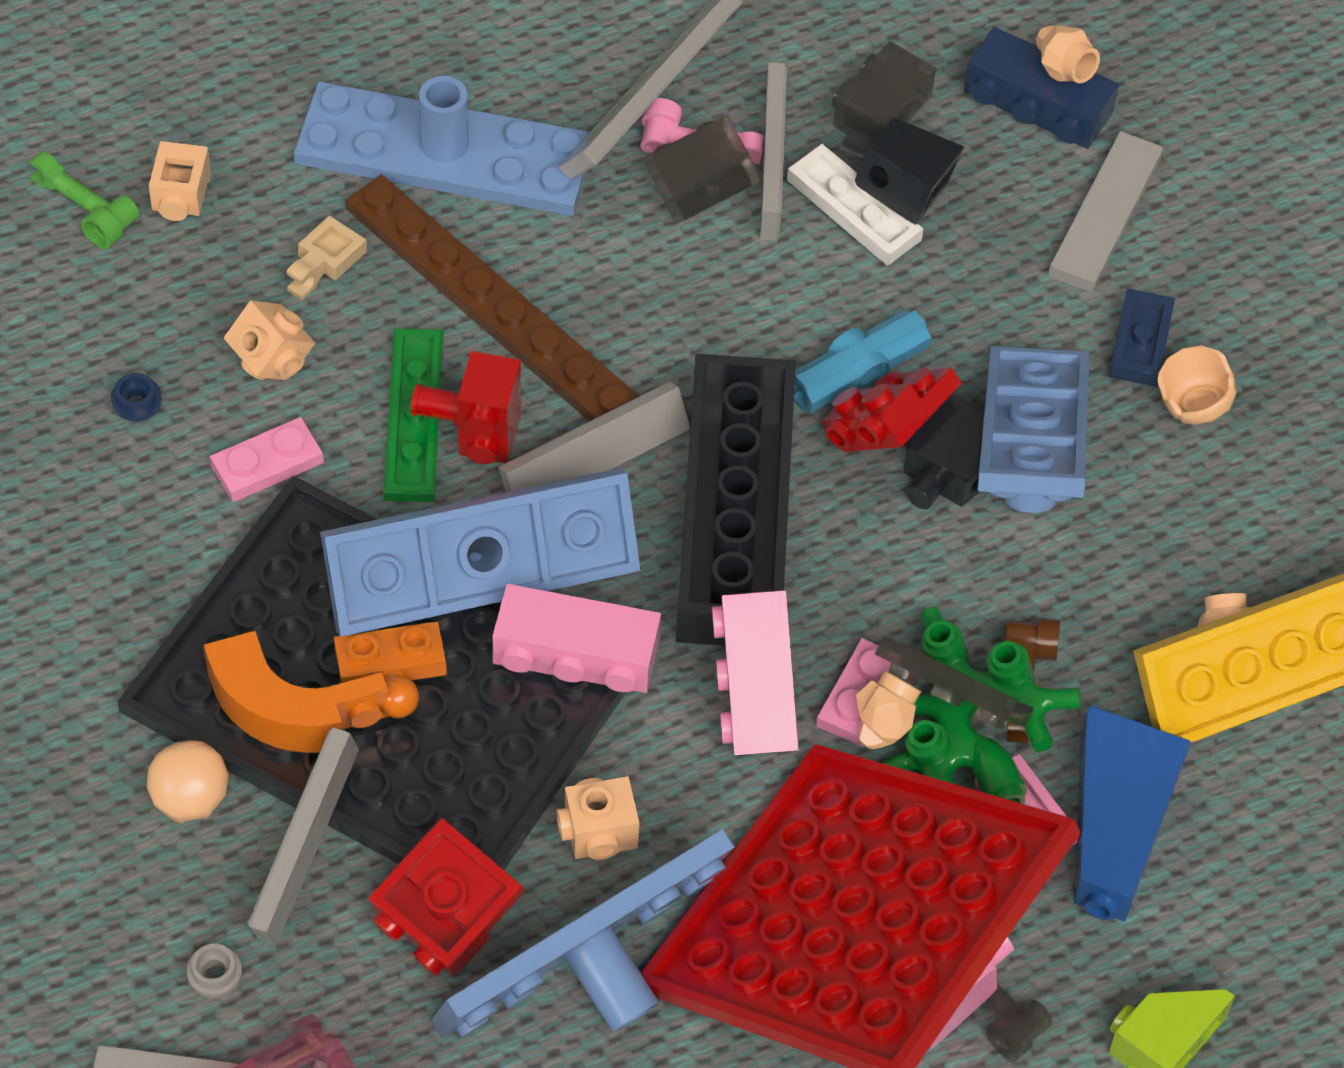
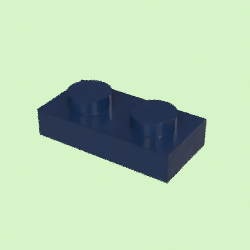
[1109,288,1175,387]

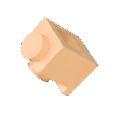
[149,141,211,221]

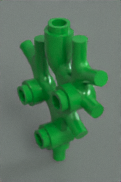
[883,607,1082,804]

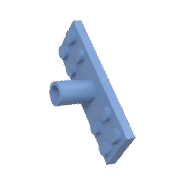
[294,76,590,216]
[978,346,1089,513]
[320,468,641,637]
[430,829,734,1038]

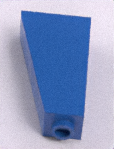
[1074,705,1191,922]

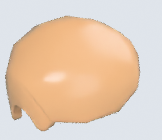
[1158,345,1237,425]
[147,740,229,824]

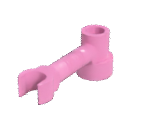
[640,98,764,164]

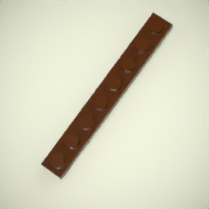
[345,174,640,422]

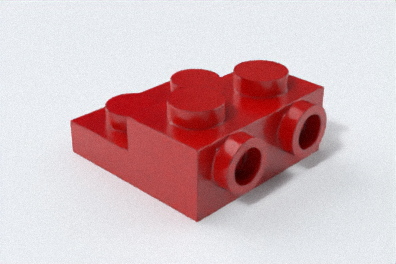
[820,367,962,452]
[368,818,525,979]

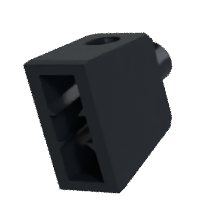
[841,119,964,225]
[903,394,985,510]

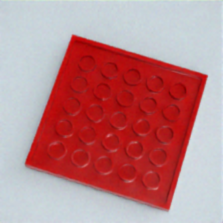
[641,744,1080,1068]

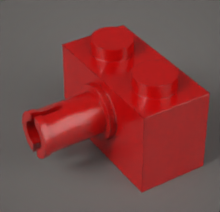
[411,351,521,464]

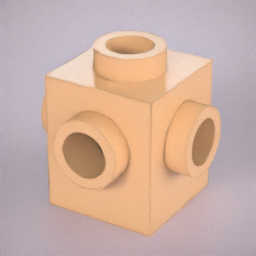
[224,300,315,380]
[556,776,639,860]

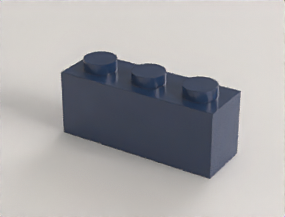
[963,27,1119,149]

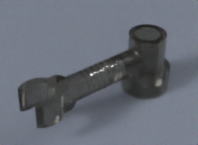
[986,984,1052,1063]

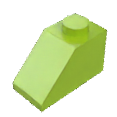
[1109,989,1235,1068]

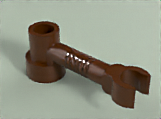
[1006,618,1060,744]

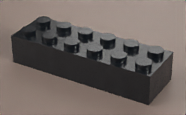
[676,354,796,646]

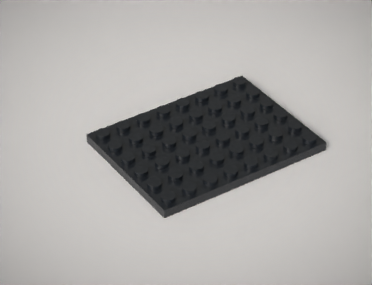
[117,476,626,870]

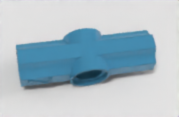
[794,309,931,413]

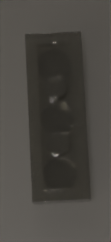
[875,635,1034,729]

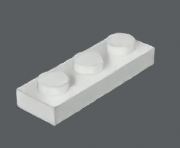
[787,144,923,266]

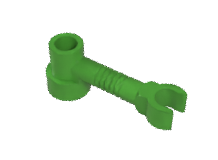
[29,151,139,250]

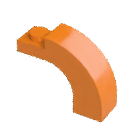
[204,631,388,753]

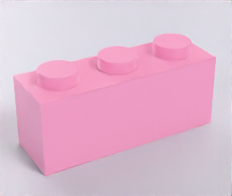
[492,584,661,693]
[712,590,798,755]

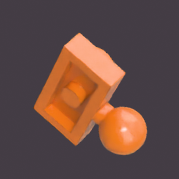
[334,622,447,718]

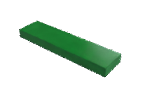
[384,328,444,502]

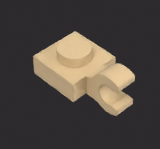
[287,216,367,300]

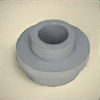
[186,943,242,998]

